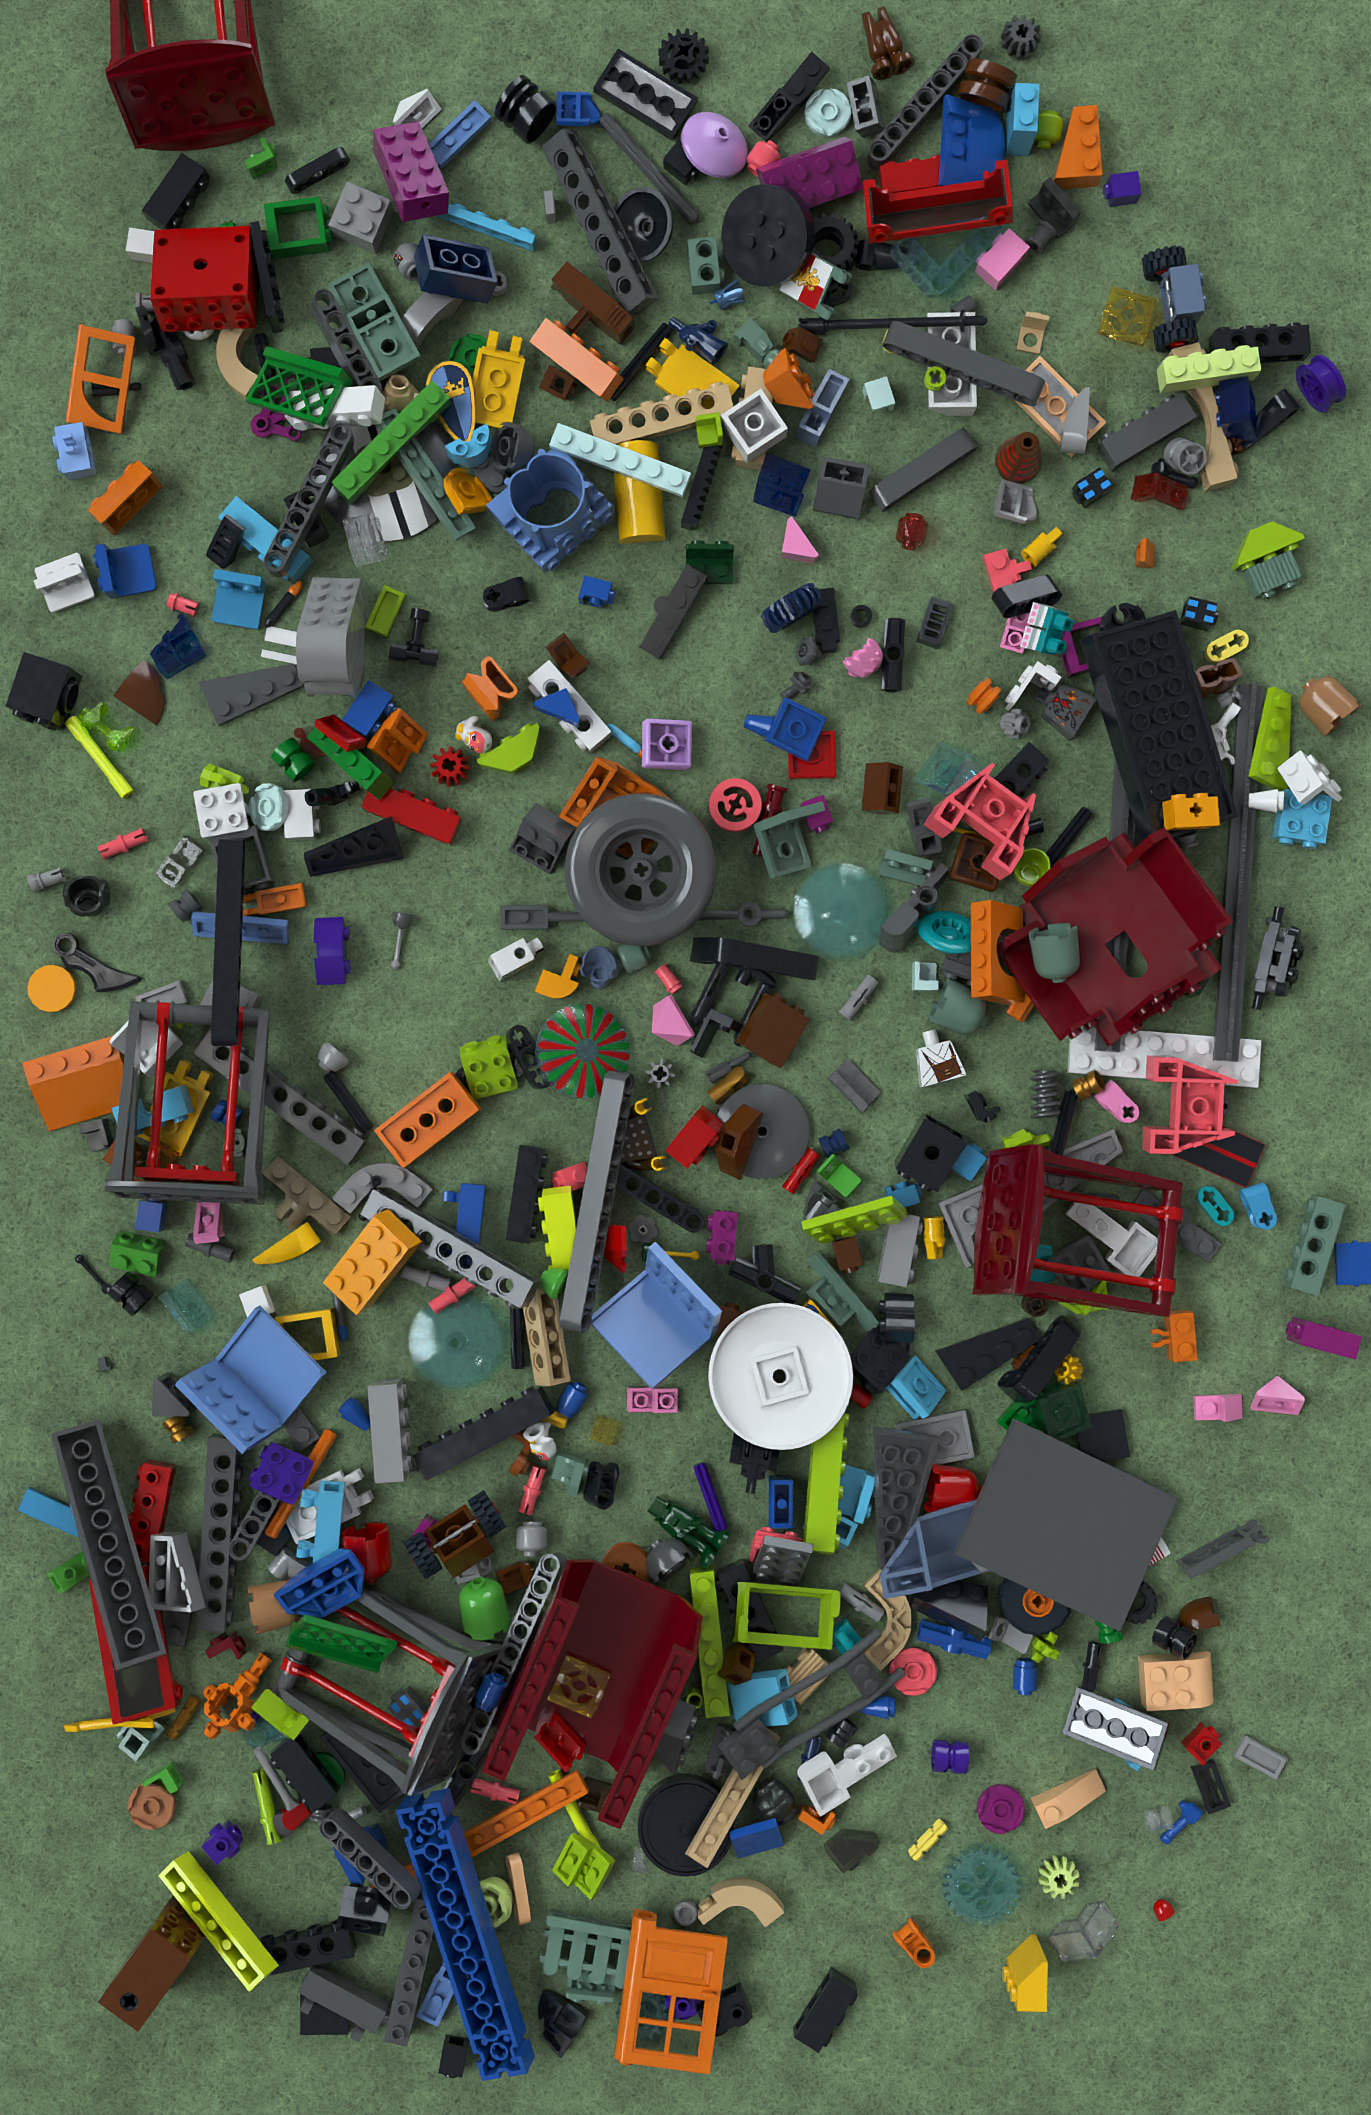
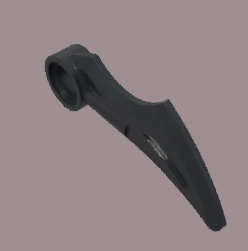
[53,933,142,992]

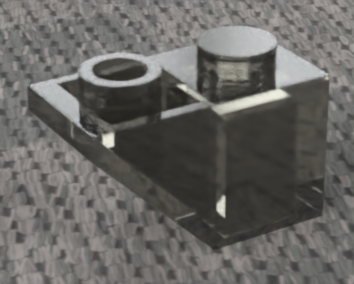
[823,1828,880,1874]

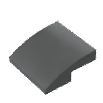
[1048,1232,1111,1291]

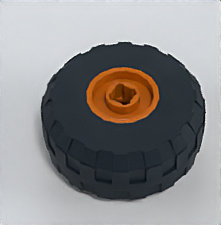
[999,1577,1071,1636]

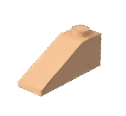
[1031,1768,1106,1829]

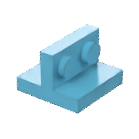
[886,1355,947,1420]

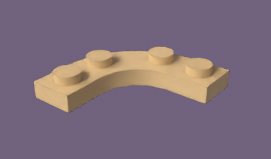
[863,1568,911,1671]

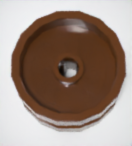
[957,58,1017,112]

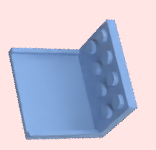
[591,1242,722,1390]
[175,1305,327,1454]

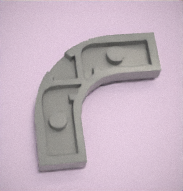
[332,1163,433,1214]

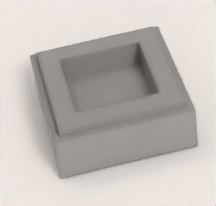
[544,190,556,224]

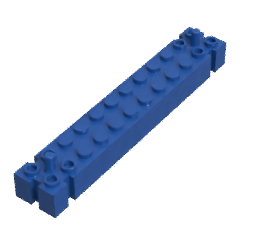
[395,1788,535,2081]

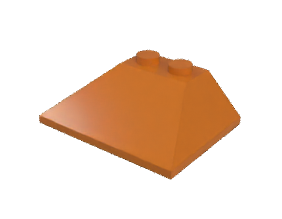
[559,756,670,865]

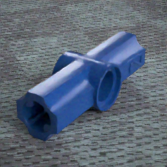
[917,1619,992,1659]

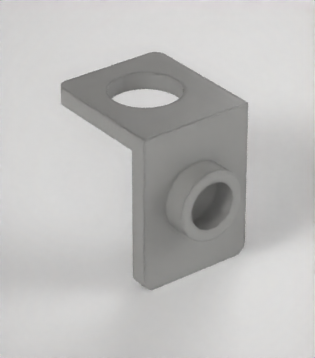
[988,1616,1034,1654]

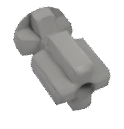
[1217,686,1243,708]

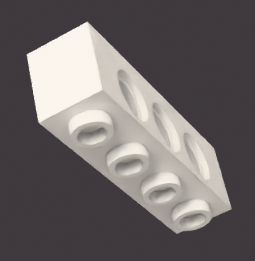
[528,660,612,754]

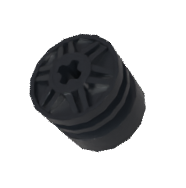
[494,75,557,144]

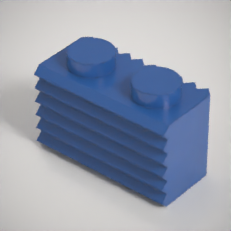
[769,1475,794,1529]

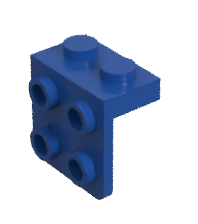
[93,544,157,599]

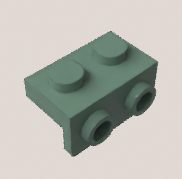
[566,1961,617,2005]

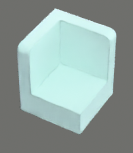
[862,376,895,411]
[912,961,939,991]

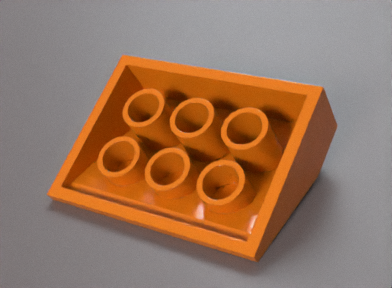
[22,1036,139,1131]

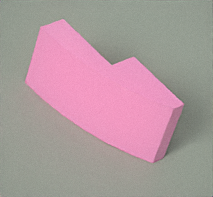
[1000,612,1031,654]
[627,1387,678,1413]

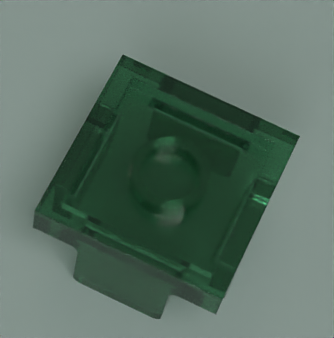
[1029,1381,1092,1441]

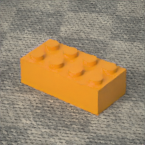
[323,1209,422,1316]

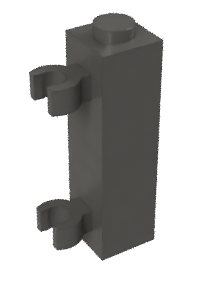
[298,1965,390,2042]

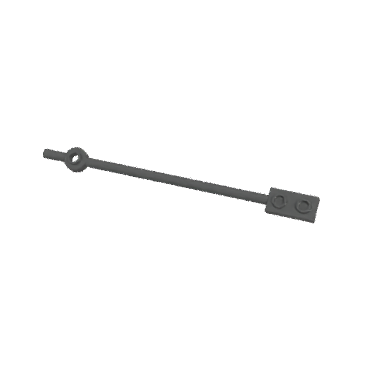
[500,902,785,930]

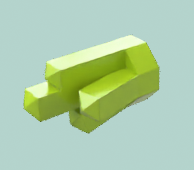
[200,763,249,796]
[1001,1129,1052,1149]
[1030,1632,1061,1663]

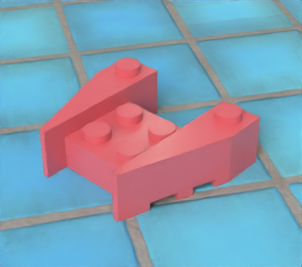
[923,763,1036,880]
[1142,1055,1238,1154]

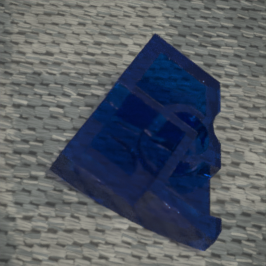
[150,613,207,679]

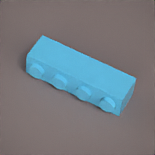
[218,496,313,583]

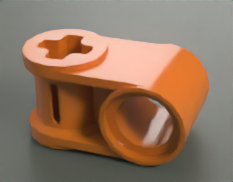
[892,1917,935,1968]

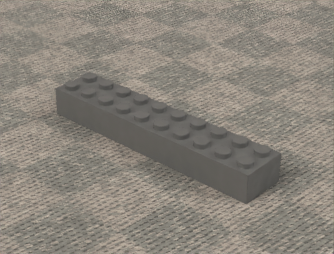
[51,1419,166,1673]

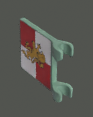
[779,253,852,320]

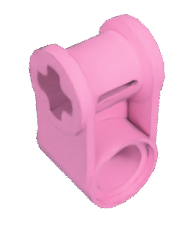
[1094,1080,1139,1123]

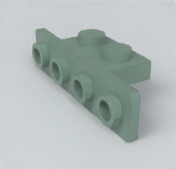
[806,1251,879,1331]

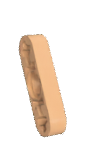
[505,1852,531,1926]

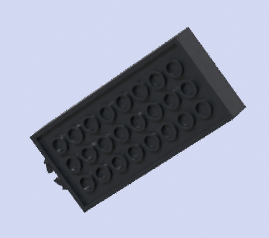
[1080,603,1238,842]

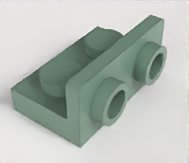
[879,849,933,886]

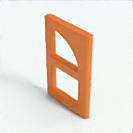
[65,324,137,434]

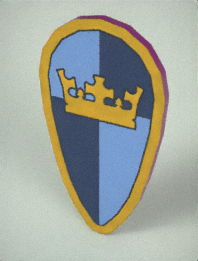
[426,361,476,442]

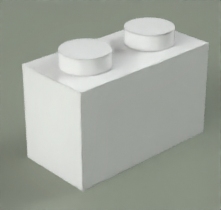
[283,789,321,841]

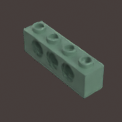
[1284,1195,1346,1296]

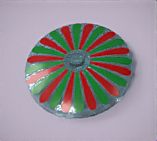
[535,1004,630,1099]

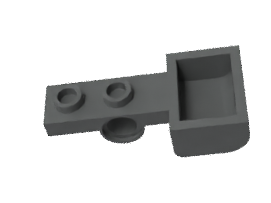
[879,864,949,953]

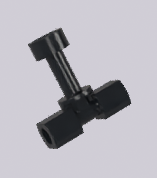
[389,608,439,667]

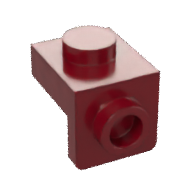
[205,1631,246,1660]

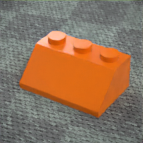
[88,460,163,536]

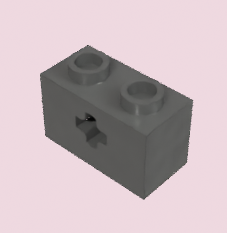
[847,75,885,138]

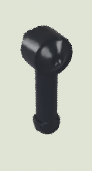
[1150,458,1198,489]

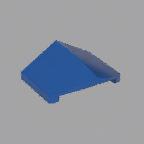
[556,91,600,126]

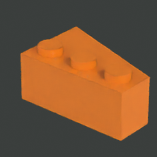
[1053,105,1102,189]

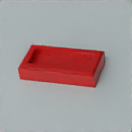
[314,714,366,752]

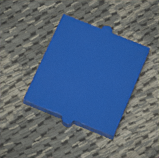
[1335,1240,1371,1287]

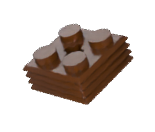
[949,833,999,892]

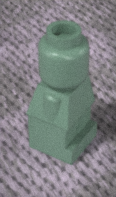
[734,318,780,368]

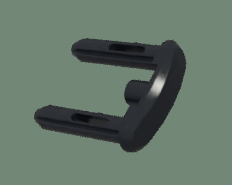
[691,964,777,1046]

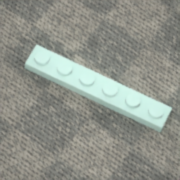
[549,423,691,498]

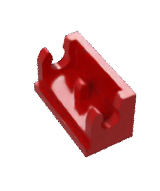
[534,1711,587,1772]

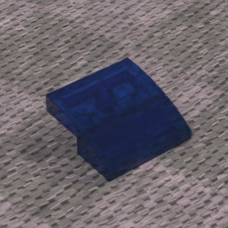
[753,453,810,517]

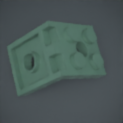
[753,801,825,879]

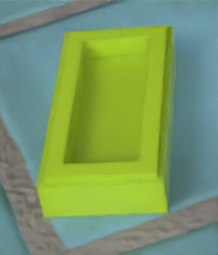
[365,585,406,638]

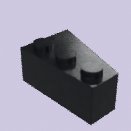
[911,1581,988,1642]

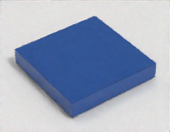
[764,697,827,762]
[729,1818,784,1859]

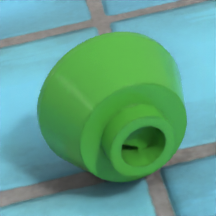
[540,1268,568,1299]

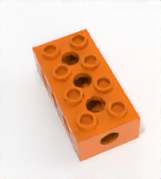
[374,1072,482,1168]

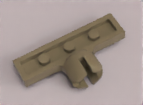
[262,1156,351,1236]

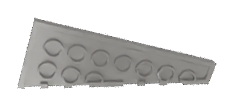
[938,1129,1123,1268]

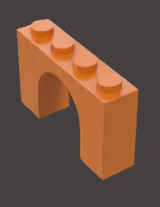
[971,900,1024,1005]

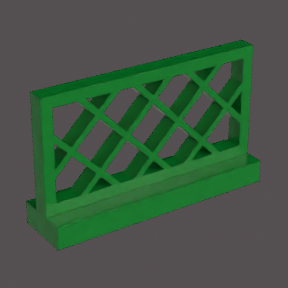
[246,346,353,427]
[286,1614,397,1673]

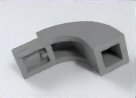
[391,292,463,350]

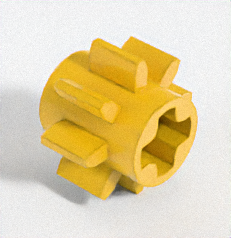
[1054,1354,1084,1384]

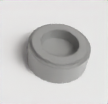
[674,1899,698,1926]

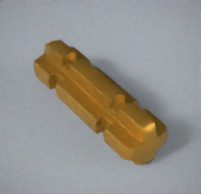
[166,1695,201,1741]

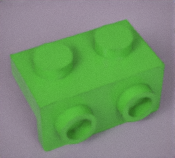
[109,1231,165,1277]

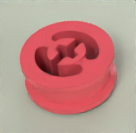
[709,778,761,832]

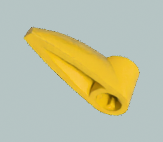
[252,1222,321,1264]

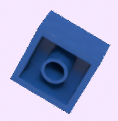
[342,680,397,742]

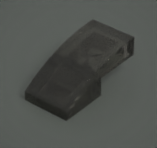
[155,835,206,889]

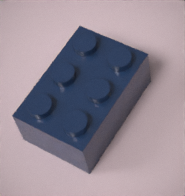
[414,234,498,304]

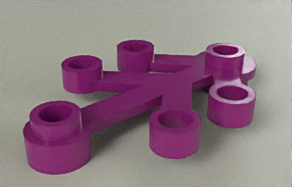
[250,375,333,442]

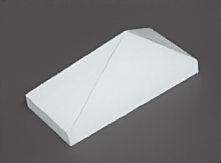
[393,89,442,128]

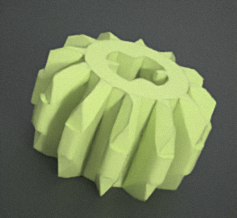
[1038,1855,1080,1899]

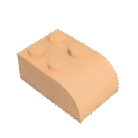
[1138,1651,1214,1711]

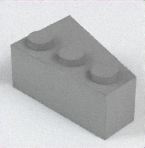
[149,1532,206,1612]

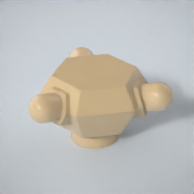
[381,373,420,413]

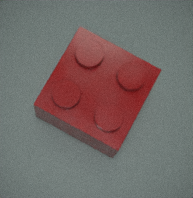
[665,1105,724,1169]

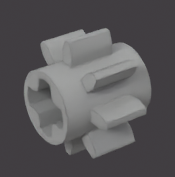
[1000,708,1030,739]
[645,1059,675,1088]

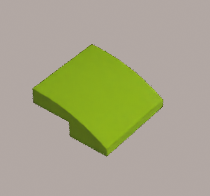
[552,1833,616,1900]

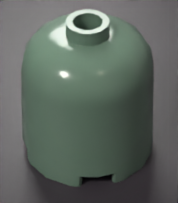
[1029,923,1080,983]
[928,978,989,1035]

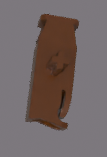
[551,261,635,345]

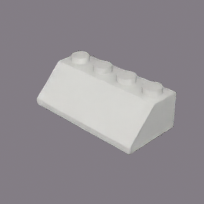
[927,312,977,416]

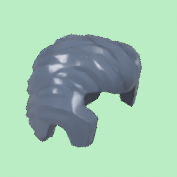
[580,946,620,990]

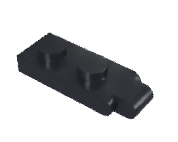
[812,588,840,654]

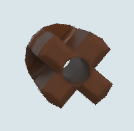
[1228,429,1244,455]

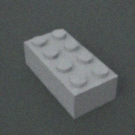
[368,1378,413,1484]

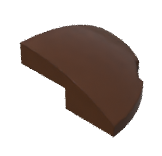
[113,660,165,726]

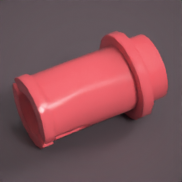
[167,593,199,617]
[655,963,683,995]

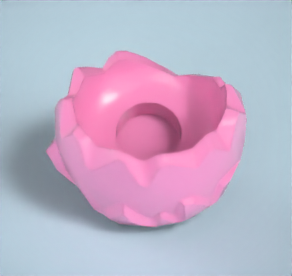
[843,638,883,678]

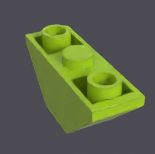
[1232,521,1305,572]
[477,723,541,775]

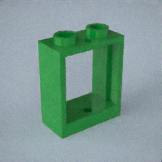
[264,196,333,259]

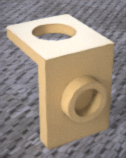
[1016,312,1050,354]

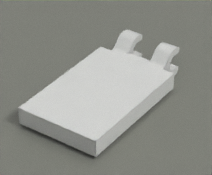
[278,1468,375,1544]

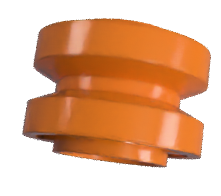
[966,678,1002,715]

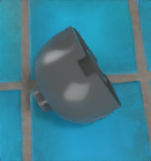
[490,422,535,472]
[646,1539,694,1585]

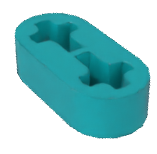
[1195,1186,1234,1226]

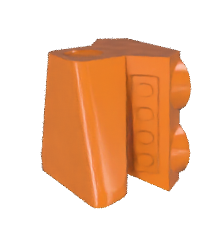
[461,656,518,722]

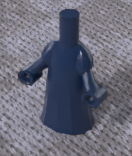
[668,317,728,365]

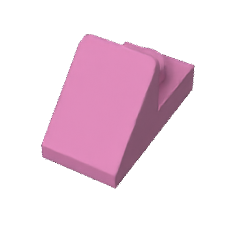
[193,1202,225,1244]
[1193,1394,1243,1422]

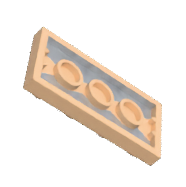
[1014,356,1106,458]

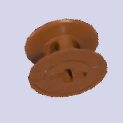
[603,1542,649,1581]

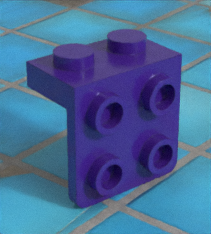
[249,1442,313,1505]

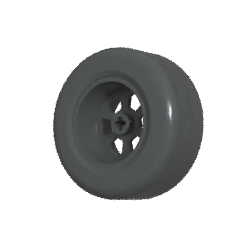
[565,793,717,946]

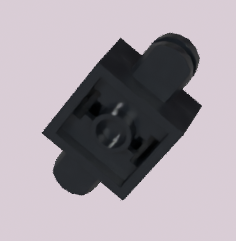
[336,1884,391,1937]

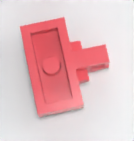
[983,548,1032,593]

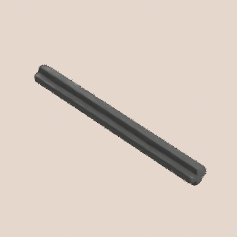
[599,113,699,225]

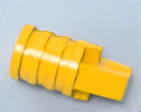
[1021,527,1062,567]
[922,1216,945,1259]

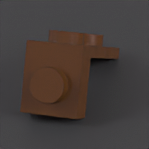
[545,633,590,677]

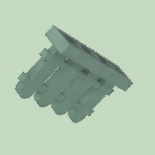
[539,1910,631,1989]

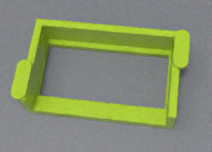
[732,1582,841,1650]

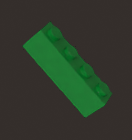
[307,727,395,800]

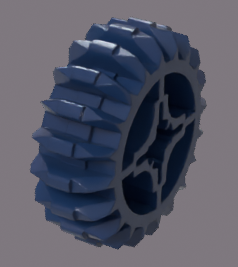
[761,583,824,633]

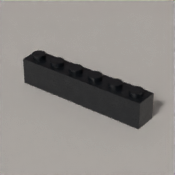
[413,1386,555,1481]

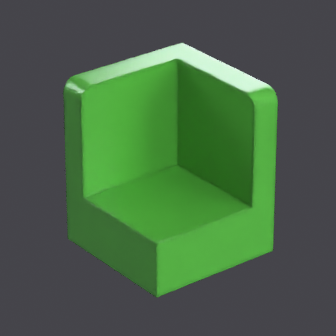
[142,1762,184,1794]

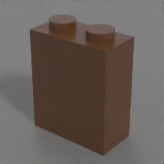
[735,993,810,1069]

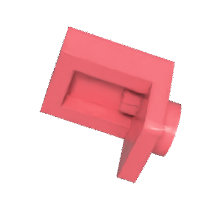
[551,1161,587,1191]

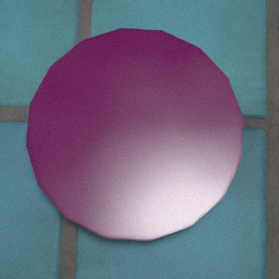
[976,1784,1025,1834]

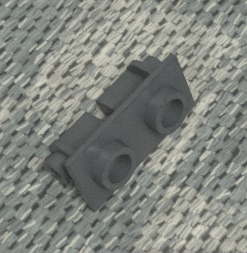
[704,1724,736,1780]

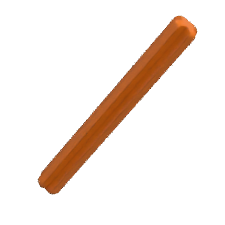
[264,1429,337,1538]

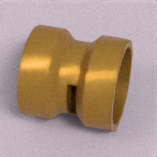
[1072,1070,1105,1101]
[161,1416,194,1444]

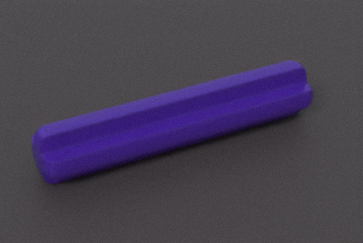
[694,1462,728,1531]

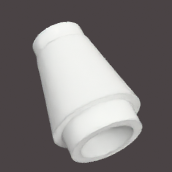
[1249,789,1284,813]

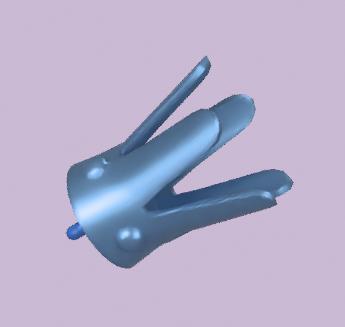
[710,278,746,309]

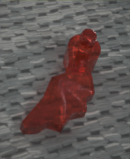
[294,728,326,758]

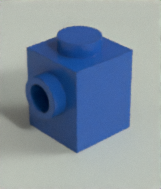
[135,1199,168,1232]

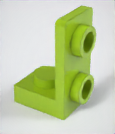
[252,1689,309,1740]

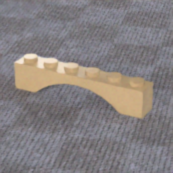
[1167,342,1239,492]

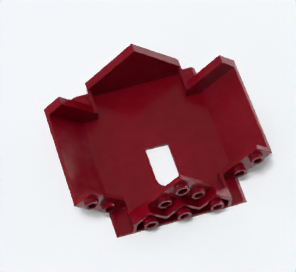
[997,827,1233,1047]

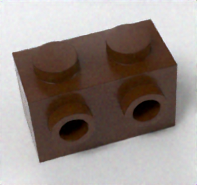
[862,762,903,814]

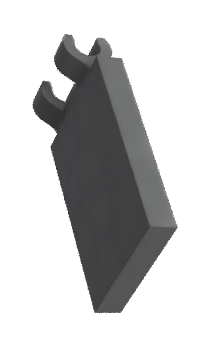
[1176,1519,1270,1579]

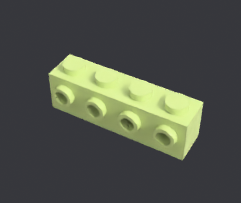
[1157,345,1261,393]

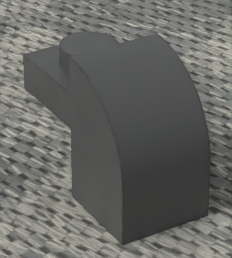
[906,797,942,857]

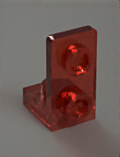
[1131,472,1188,511]

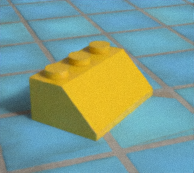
[1002,1934,1048,2012]

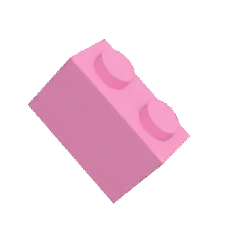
[975,229,1030,290]

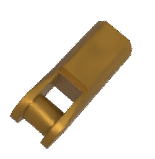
[707,1067,749,1105]

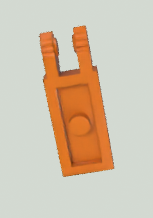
[243,883,307,917]

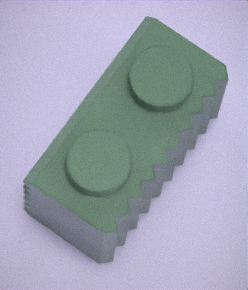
[1243,550,1302,600]

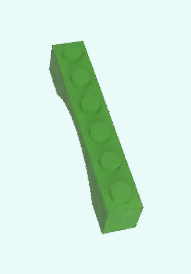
[331,380,450,506]

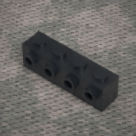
[505,1145,548,1244]

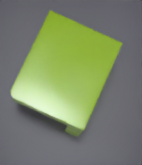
[695,412,723,448]

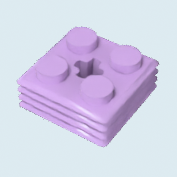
[642,719,692,770]

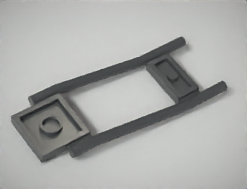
[717,1628,906,1780]

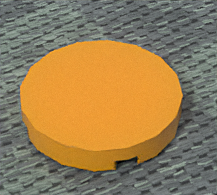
[27,965,77,1012]

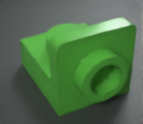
[244,137,278,179]

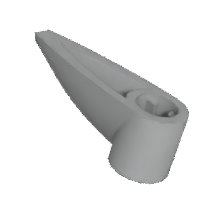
[1060,387,1090,454]
[268,1547,311,1580]

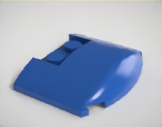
[938,94,1006,186]

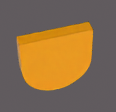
[443,468,493,515]

